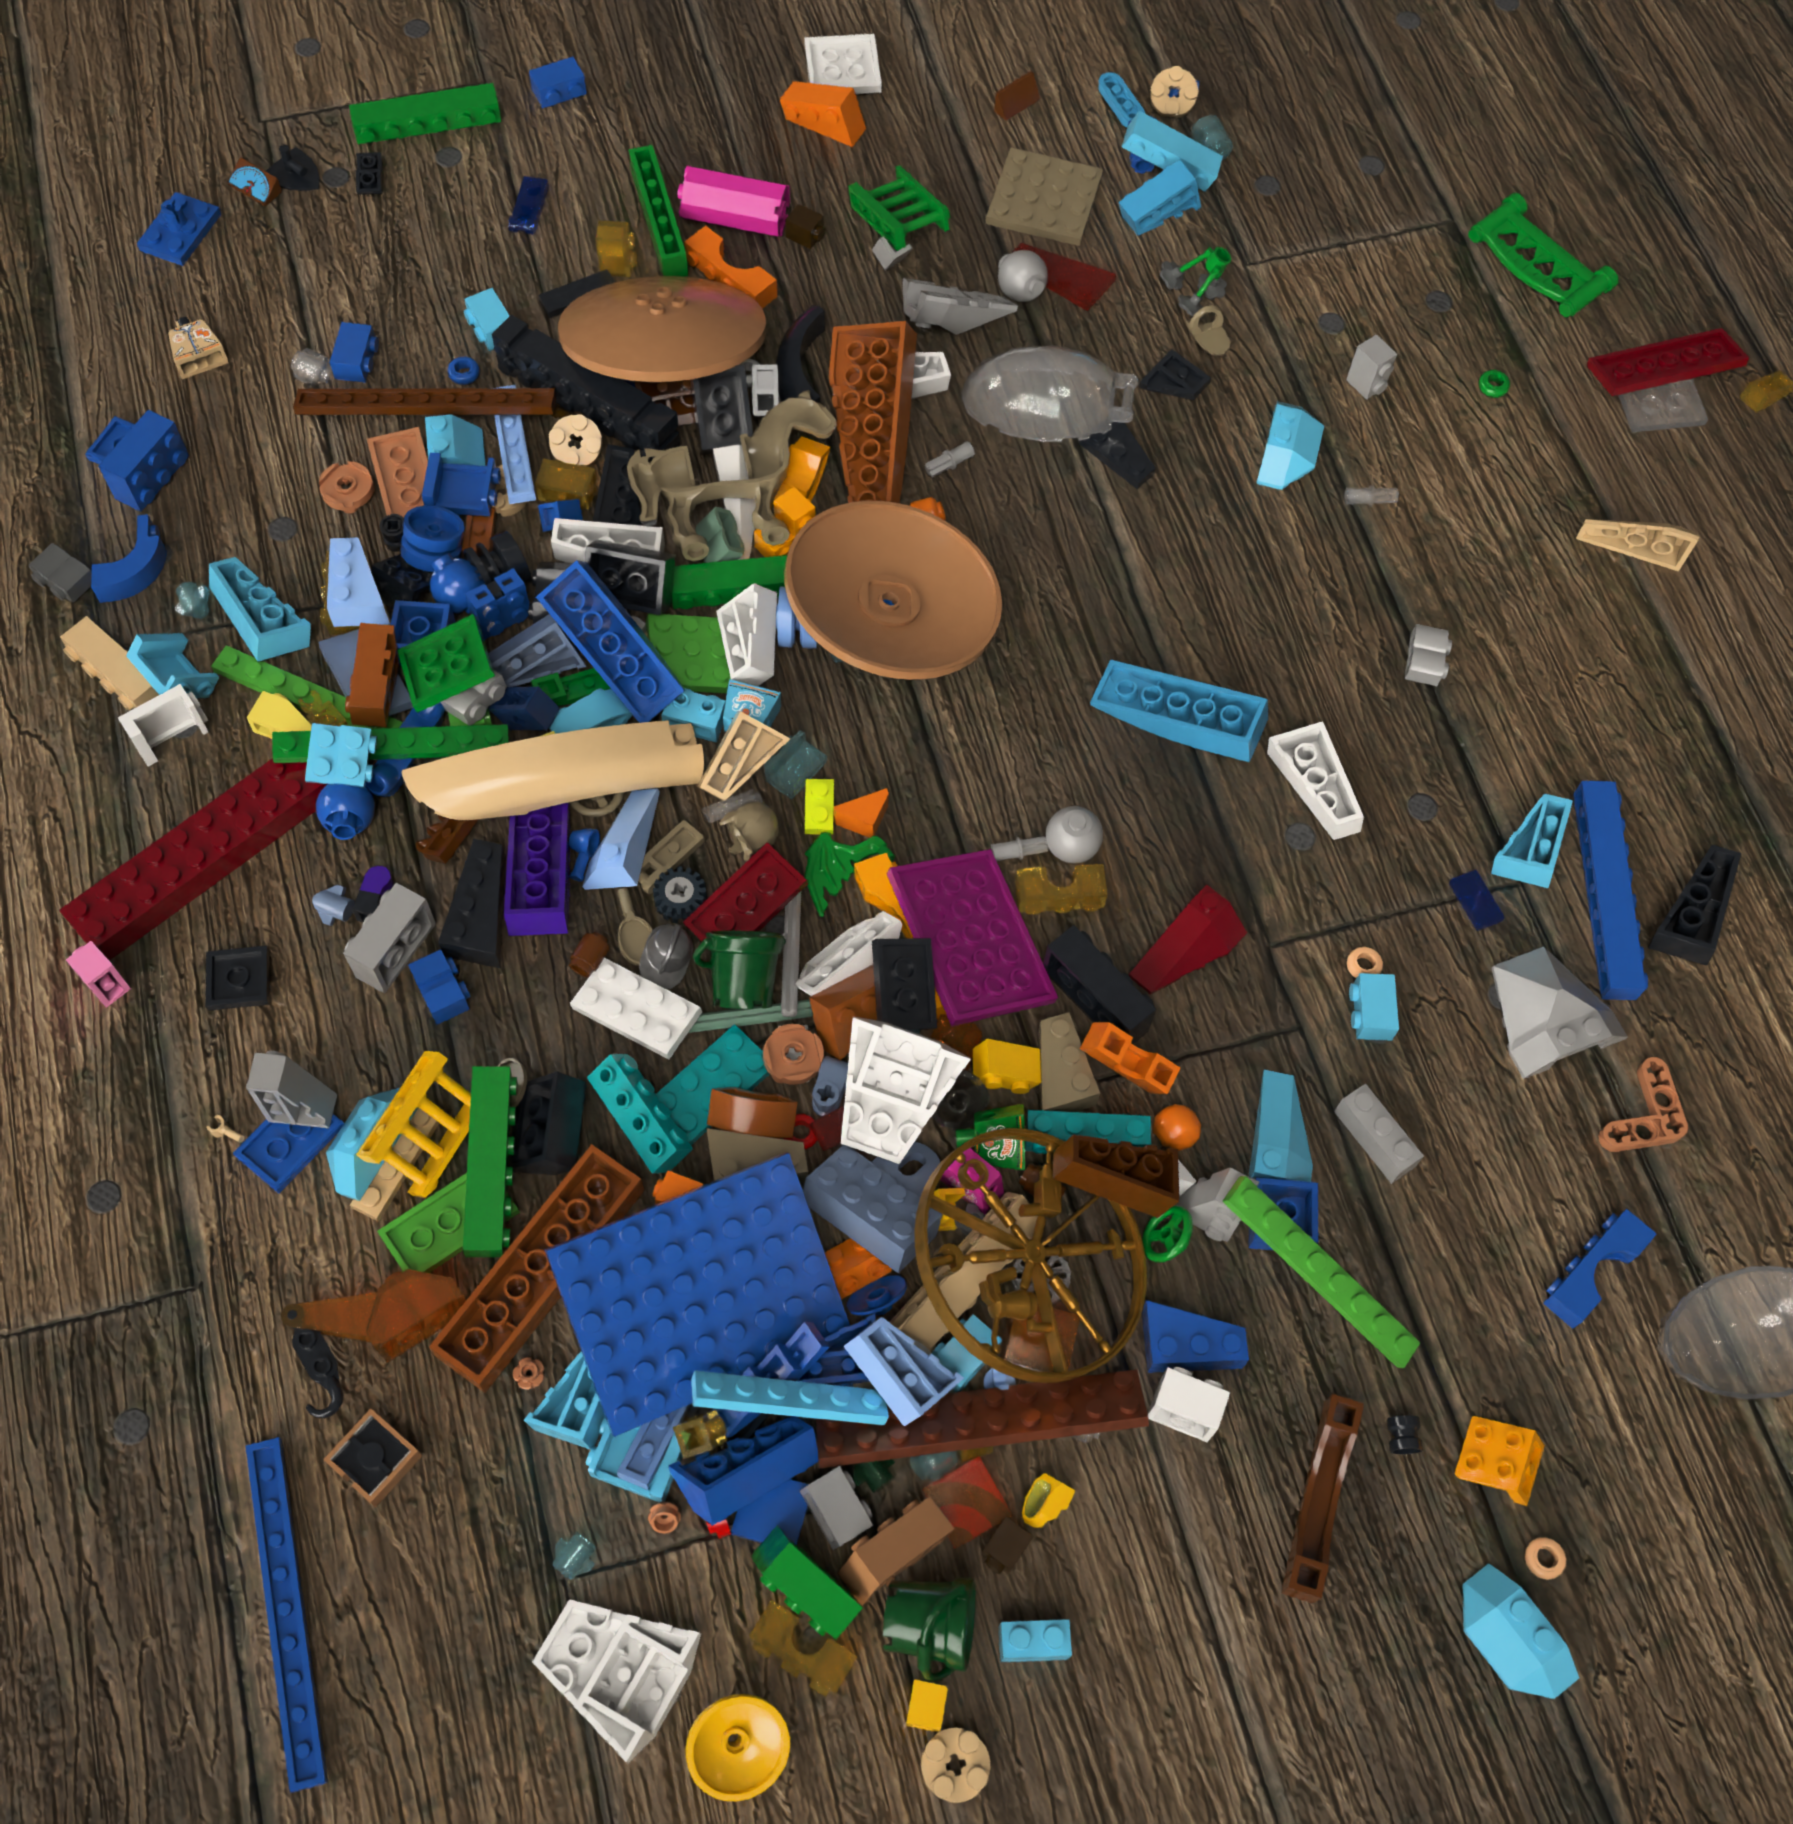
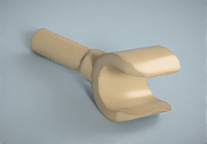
[207,1115,245,1143]

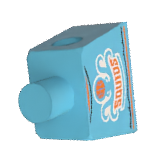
[723,680,781,732]

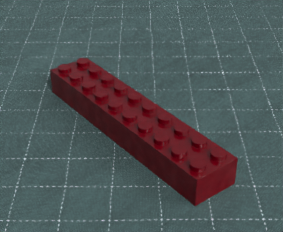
[59,758,327,961]

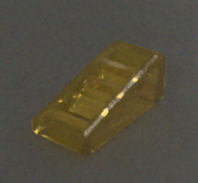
[1740,370,1793,412]

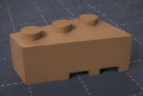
[837,1496,955,1606]

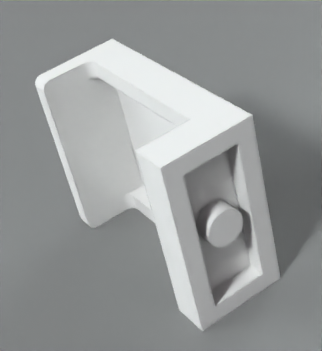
[118,684,208,766]

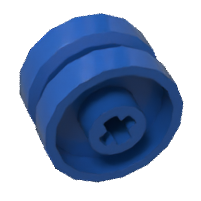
[400,505,465,572]

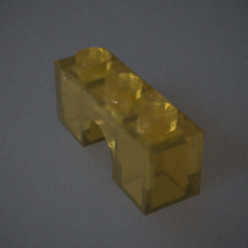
[1015,864,1108,915]
[749,1600,858,1698]

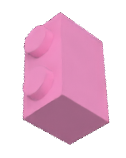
[66,941,131,1008]

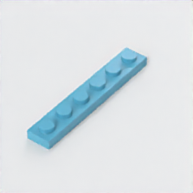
[691,1371,889,1425]

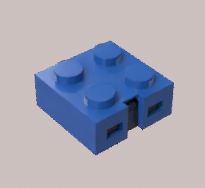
[465,568,529,640]

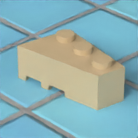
[697,711,790,801]

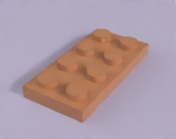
[367,427,428,518]

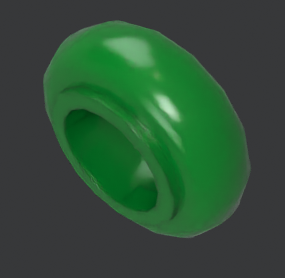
[1478,370,1510,398]

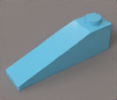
[1249,1070,1313,1182]

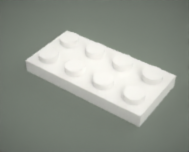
[570,958,702,1060]

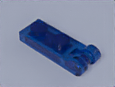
[508,176,549,235]

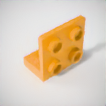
[1455,1416,1545,1506]

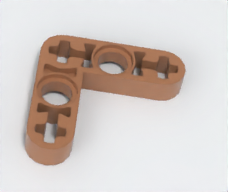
[1598,1057,1688,1152]

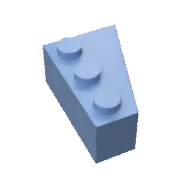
[843,1317,964,1426]

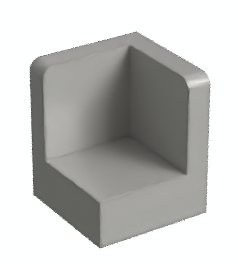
[872,236,913,271]

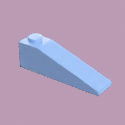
[582,788,660,890]

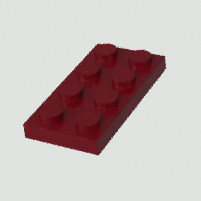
[683,842,809,942]

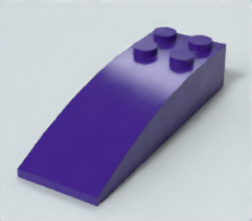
[504,802,570,936]

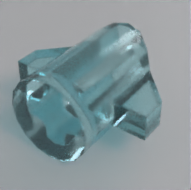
[175,582,210,618]
[553,1532,597,1580]

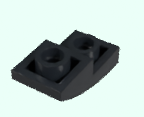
[355,152,383,195]

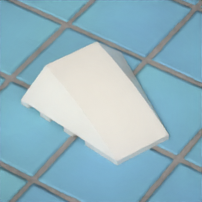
[841,1017,971,1164]
[533,1599,701,1763]

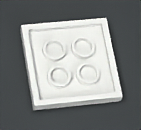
[805,34,882,94]

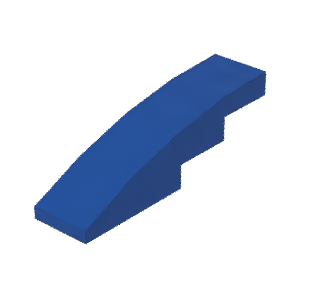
[711,1322,830,1437]

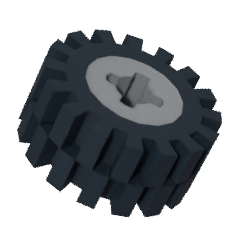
[653,867,707,924]

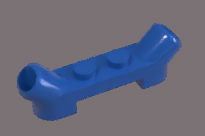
[366,702,445,797]

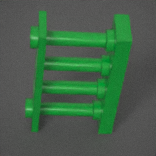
[848,165,950,251]

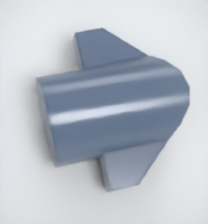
[312,885,355,926]

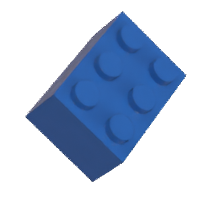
[98,410,189,512]

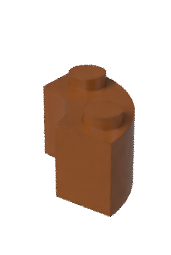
[707,1087,798,1139]

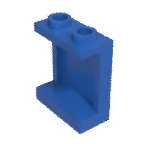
[422,452,501,516]

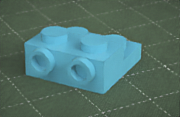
[305,723,377,788]

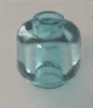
[909,1451,959,1482]

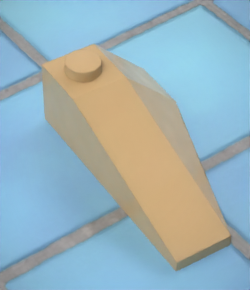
[1576,519,1699,571]

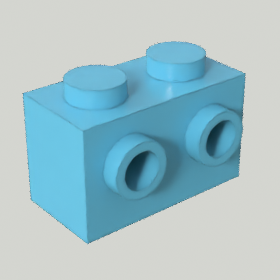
[662,688,726,743]

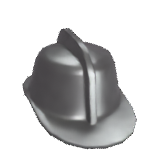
[639,924,693,989]

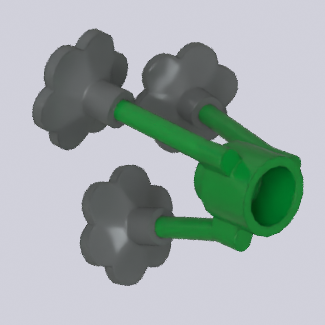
[1160,247,1231,318]

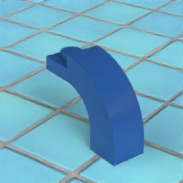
[91,514,167,603]

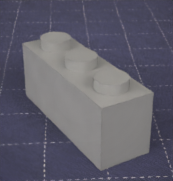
[1334,1083,1424,1184]

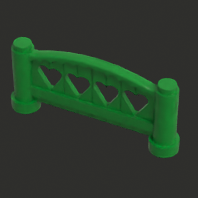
[1468,193,1619,317]

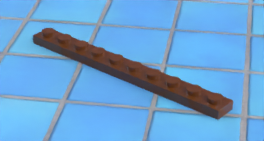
[293,388,556,415]

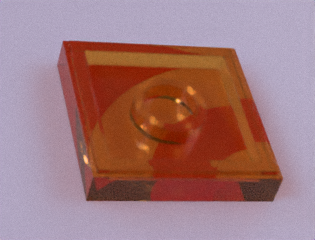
[922,1457,1013,1550]

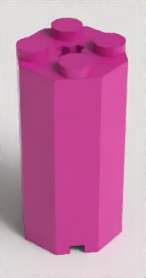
[677,165,790,236]

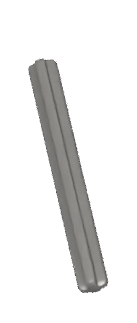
[781,892,801,1017]

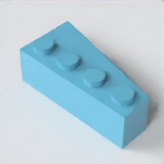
[209,557,311,662]

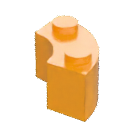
[774,436,830,502]

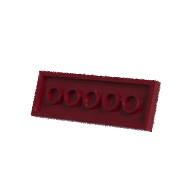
[1587,328,1749,396]

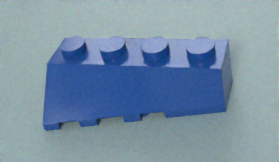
[668,1416,819,1526]

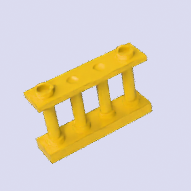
[356,1051,471,1198]

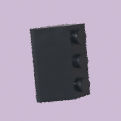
[508,1071,586,1175]

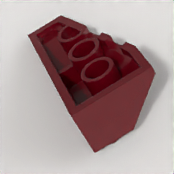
[1128,884,1247,995]

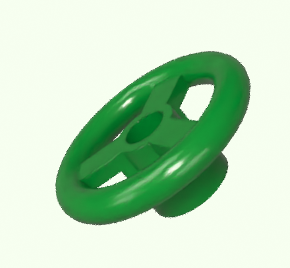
[1142,1205,1193,1263]

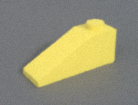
[247,691,312,739]

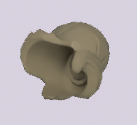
[720,802,779,861]

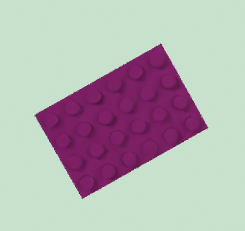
[886,849,1058,1026]

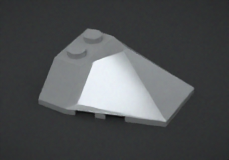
[903,278,1018,335]
[1492,947,1628,1079]

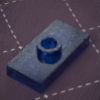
[1449,870,1505,931]

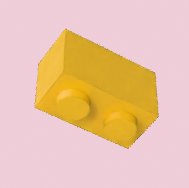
[973,1038,1041,1094]

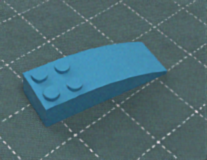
[1090,660,1268,762]

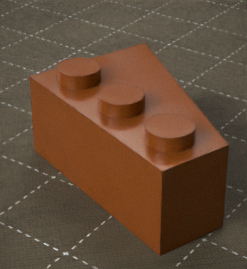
[345,623,400,727]

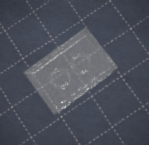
[1619,379,1708,432]

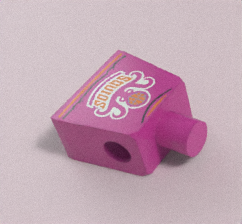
[940,1148,1004,1215]

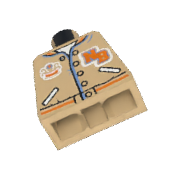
[168,317,229,379]

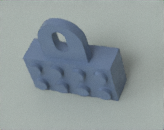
[803,1142,943,1273]

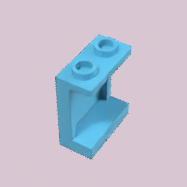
[126,633,219,698]
[586,1417,689,1503]

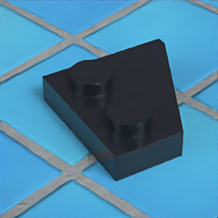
[1139,349,1211,400]

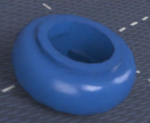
[448,357,479,385]

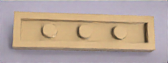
[350,1107,439,1222]

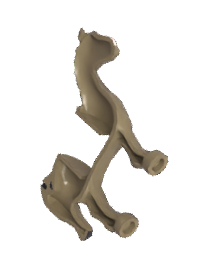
[627,390,836,561]

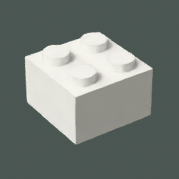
[1148,1367,1230,1442]

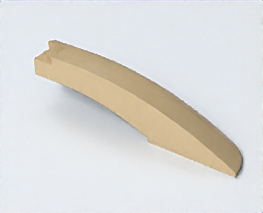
[401,720,704,820]

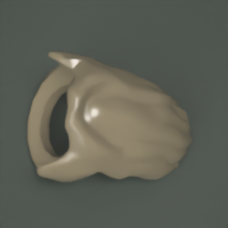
[1186,305,1230,356]

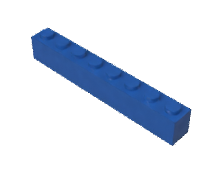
[1573,781,1648,1000]

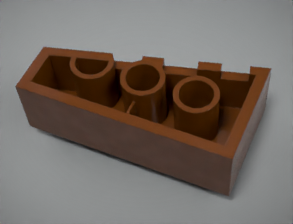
[1053,1134,1180,1218]

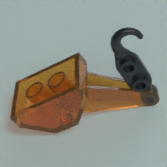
[281,1269,466,1418]

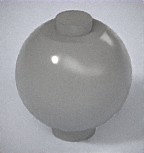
[998,250,1048,302]
[1045,806,1103,864]

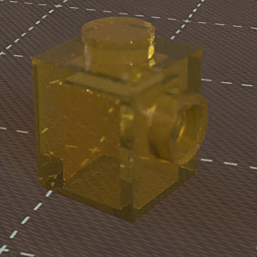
[673,1409,727,1459]

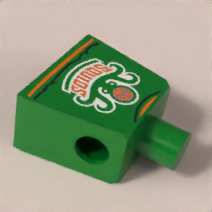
[956,1104,1025,1170]

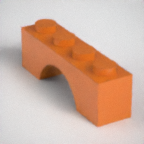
[684,226,777,309]

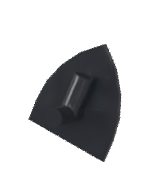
[266,145,320,191]

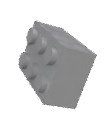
[343,883,436,994]

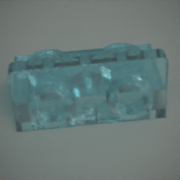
[764,730,827,800]

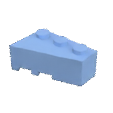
[327,537,390,627]

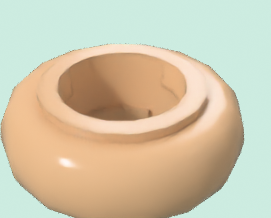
[1346,946,1383,978]
[1524,1537,1567,1580]

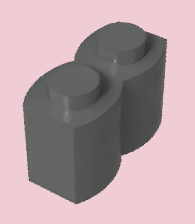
[28,543,92,603]

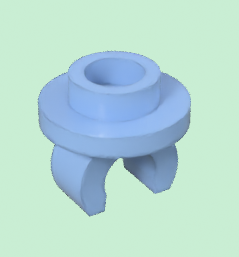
[983,1368,1016,1390]

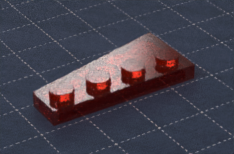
[1013,243,1116,311]

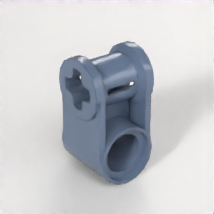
[812,1055,848,1118]

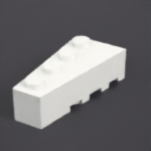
[1267,721,1364,840]

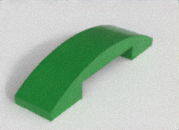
[531,668,611,706]

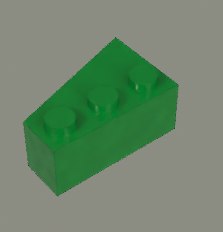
[750,1525,863,1640]

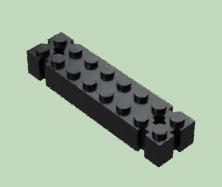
[492,314,681,461]

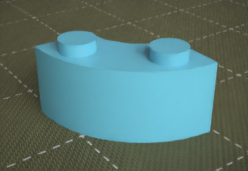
[549,688,632,734]

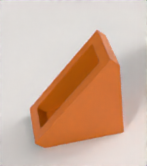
[834,788,889,838]

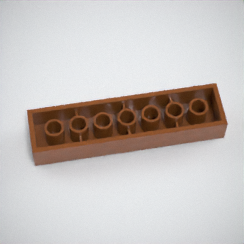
[429,1144,644,1393]

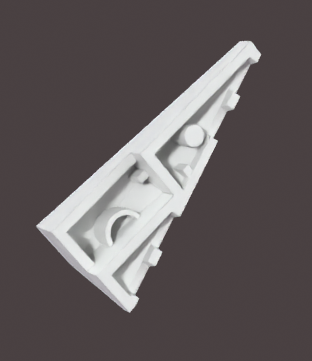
[713,445,756,560]

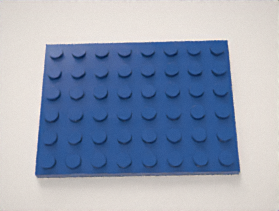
[545,1152,850,1437]

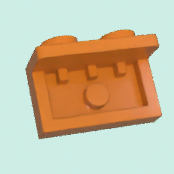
[824,1238,892,1300]

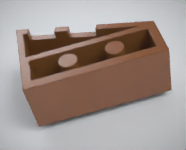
[809,965,877,1060]

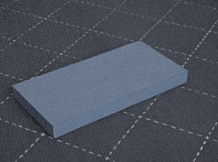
[318,629,413,716]

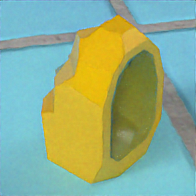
[1022,1473,1075,1528]

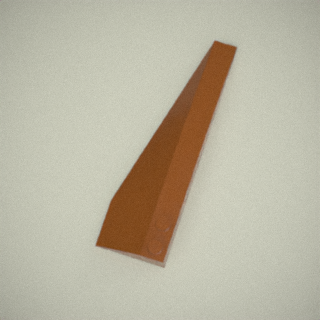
[829,321,917,504]

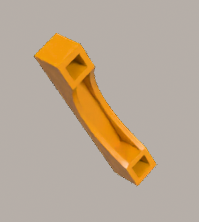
[854,853,947,1019]

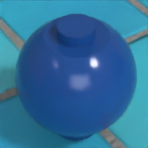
[430,553,484,615]
[316,784,375,840]

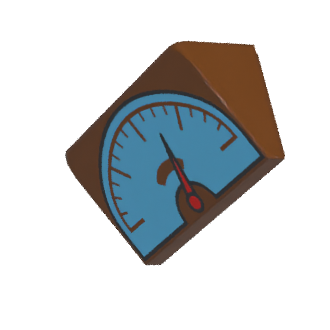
[227,158,282,207]

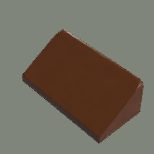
[994,71,1040,120]

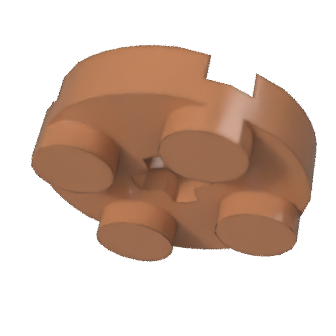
[319,461,375,514]
[763,1024,824,1085]

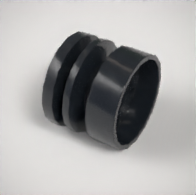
[463,530,532,586]

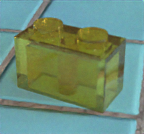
[596,220,637,277]
[535,459,598,510]

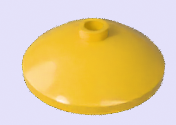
[685,1694,790,1801]

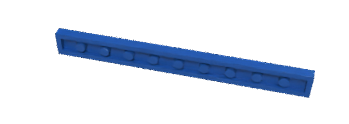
[246,1437,328,1793]

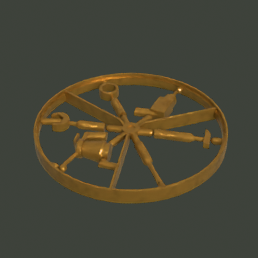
[914,1128,1147,1383]

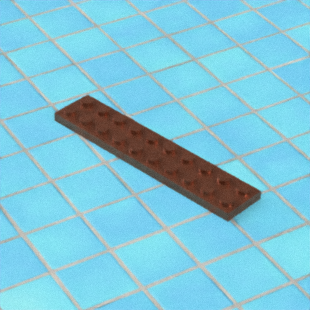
[816,1369,1149,1468]

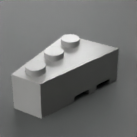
[246,1051,337,1128]
[1176,1168,1259,1242]

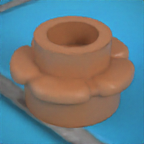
[513,1357,545,1389]
[648,1502,681,1534]

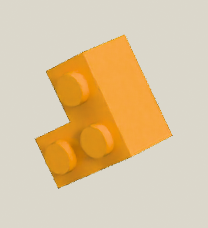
[754,487,815,557]

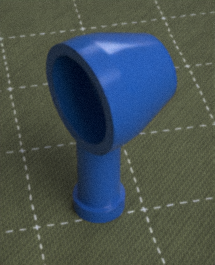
[569,828,600,882]

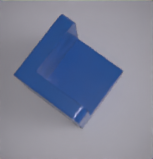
[538,499,583,532]

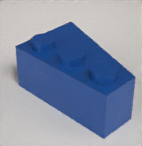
[1142,1300,1249,1373]
[798,1313,876,1387]

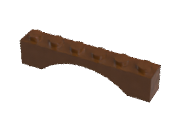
[1281,1394,1364,1604]

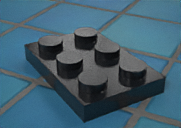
[872,938,937,1030]

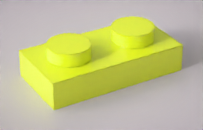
[805,779,834,835]

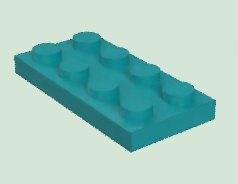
[656,1024,770,1145]

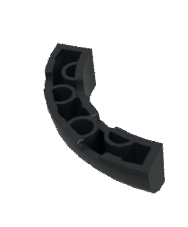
[775,305,825,403]

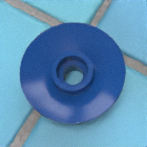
[847,1275,907,1316]

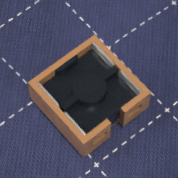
[323,1409,423,1508]

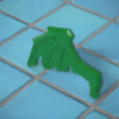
[804,832,895,917]

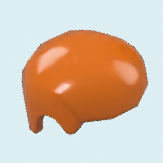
[1152,1104,1201,1151]

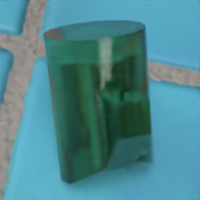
[853,1459,895,1493]

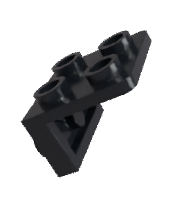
[371,554,434,609]

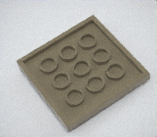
[985,147,1104,246]

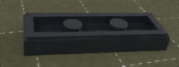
[538,269,615,318]

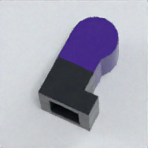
[352,866,394,922]

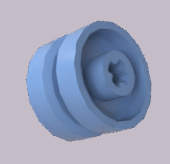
[776,586,817,649]

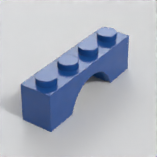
[1543,1209,1657,1329]

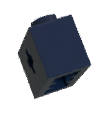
[489,687,559,730]

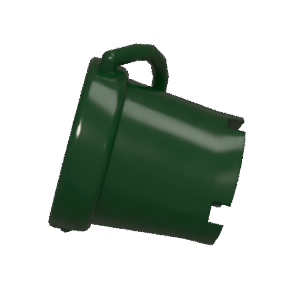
[693,930,786,1009]
[883,1577,976,1682]

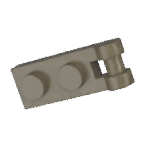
[638,820,705,894]

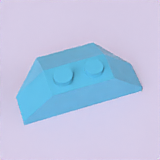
[1256,401,1324,490]
[326,1088,418,1201]
[1462,1563,1579,1699]

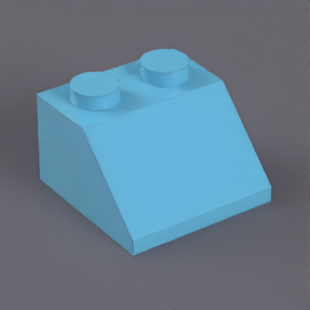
[425,414,486,466]

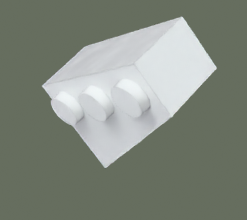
[716,583,777,686]

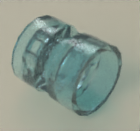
[1191,115,1233,160]

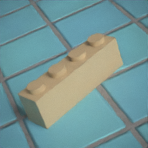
[60,616,159,711]

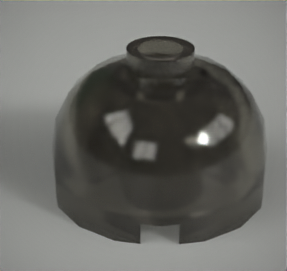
[932,1068,988,1130]

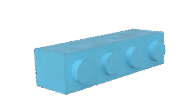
[1122,111,1223,192]

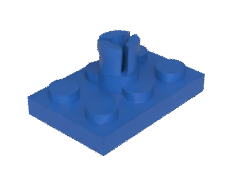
[136,192,221,266]

